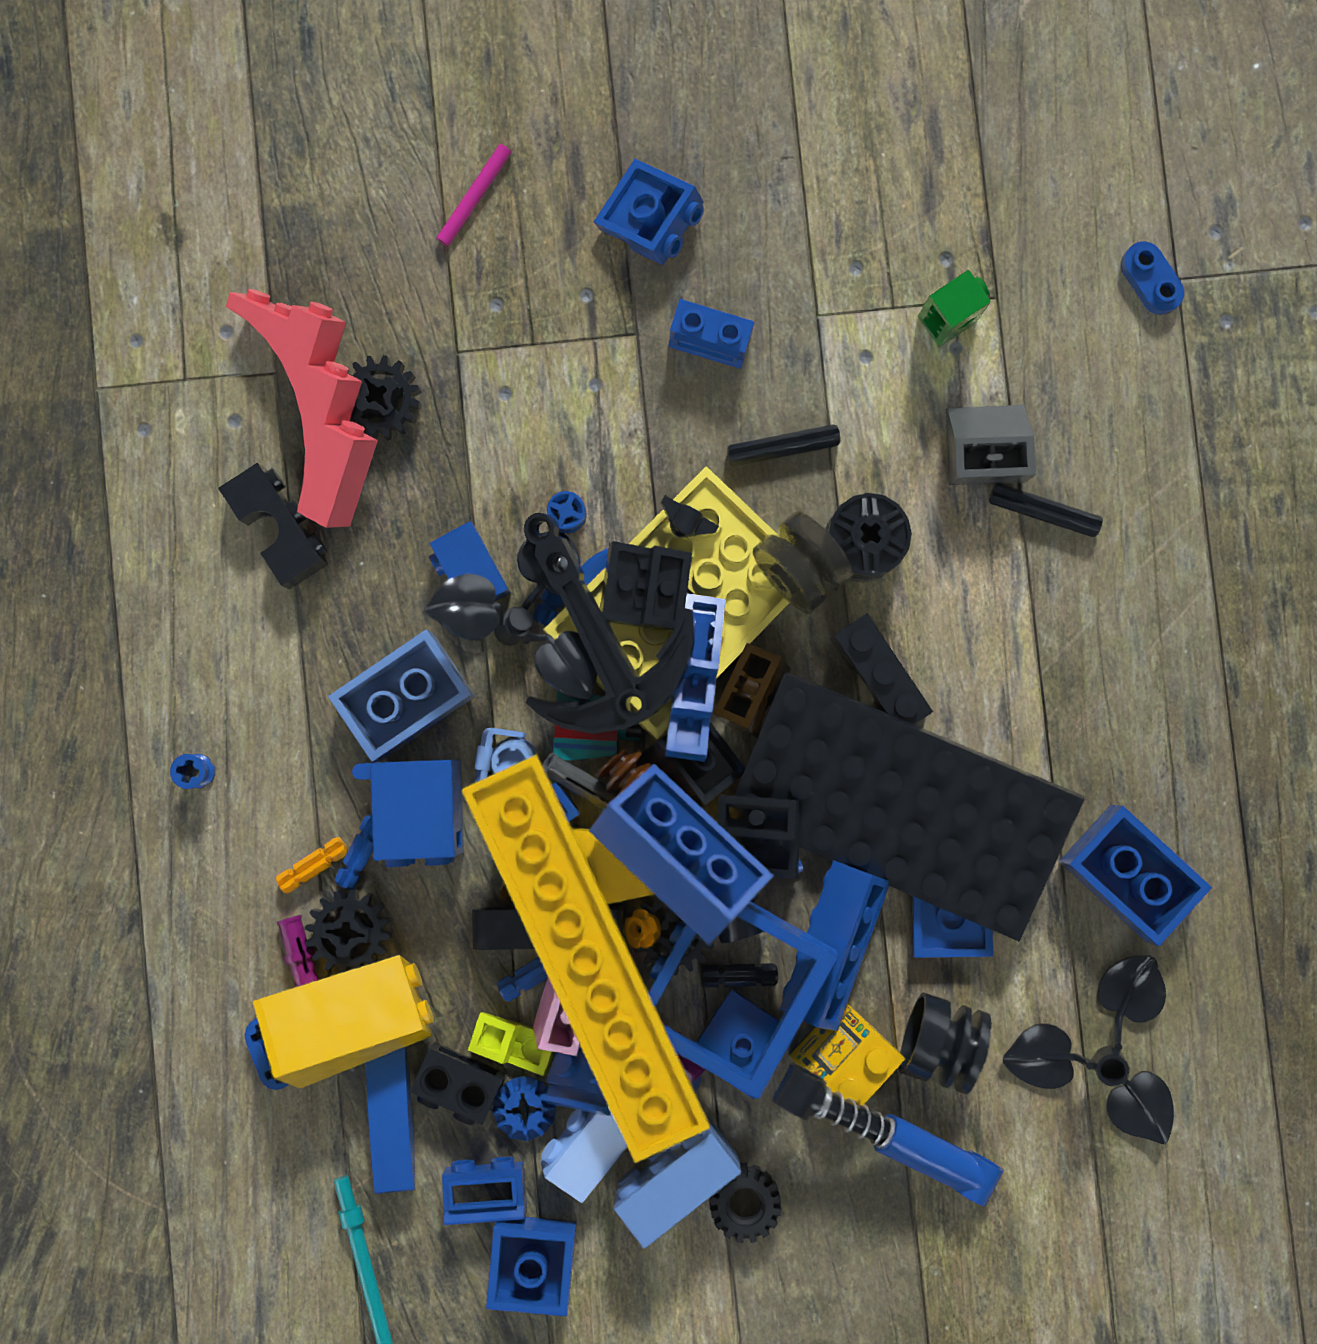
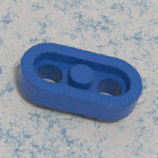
[1121,241,1184,315]

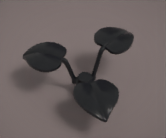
[424,532,598,701]
[1003,955,1174,1144]

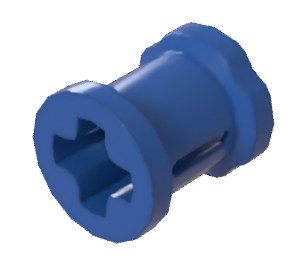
[170,754,215,789]

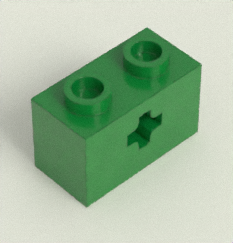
[918,269,991,347]

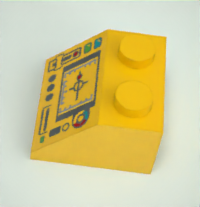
[789,1003,905,1106]

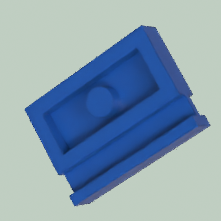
[541,1048,611,1116]

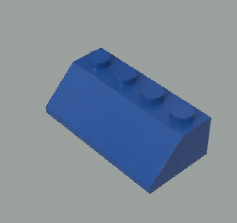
[589,764,773,945]

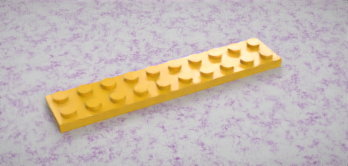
[462,754,710,1163]

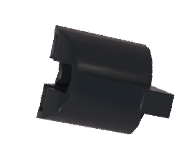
[660,495,719,538]

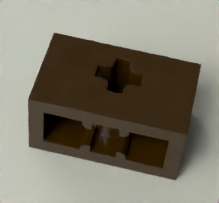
[713,643,791,739]

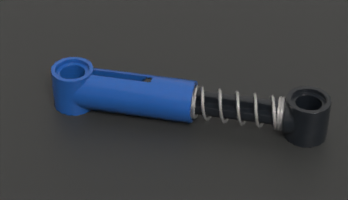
[772,1063,1004,1207]

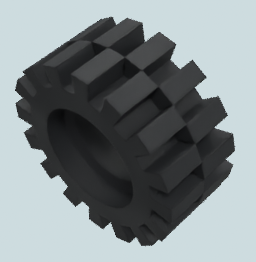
[709,1163,782,1243]

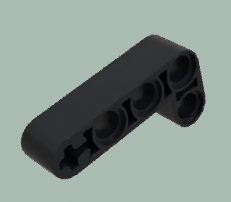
[472,904,625,950]

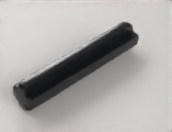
[727,424,841,467]
[989,483,1103,537]

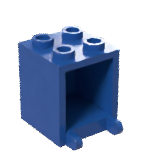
[352,760,464,867]

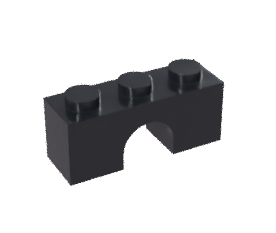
[218,463,328,590]
[830,613,934,724]

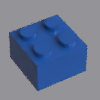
[486,1217,577,1316]

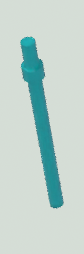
[333,1175,393,1344]

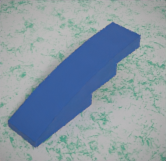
[665,593,725,762]
[366,1046,415,1194]

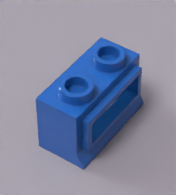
[668,299,755,369]
[442,1157,527,1225]

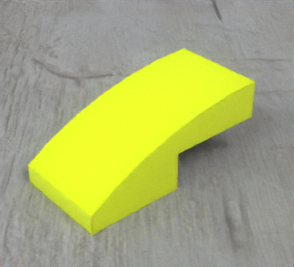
[468,1012,555,1076]

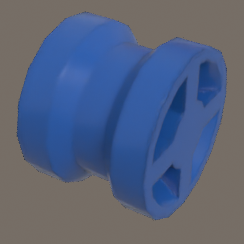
[546,491,587,534]

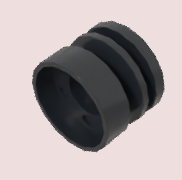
[822,493,912,583]
[899,992,992,1094]

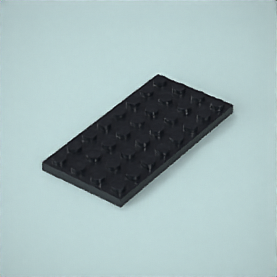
[734,671,1085,942]

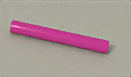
[436,144,512,247]

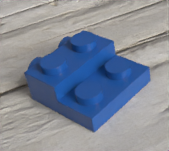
[594,159,704,265]

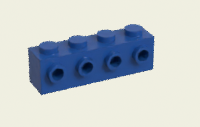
[779,860,889,1031]

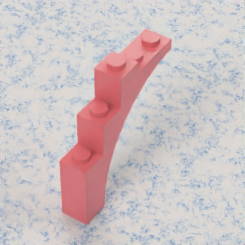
[226,289,378,528]

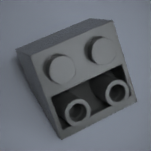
[946,405,1036,485]

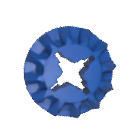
[493,1076,556,1142]

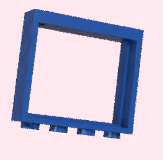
[649,902,838,1099]

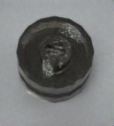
[752,512,853,614]

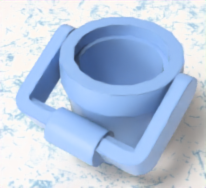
[474,728,540,783]

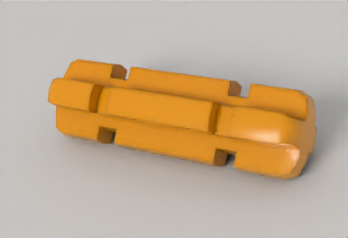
[276,837,348,894]

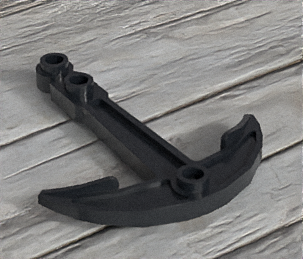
[524,513,695,734]

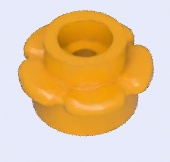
[624,909,661,949]

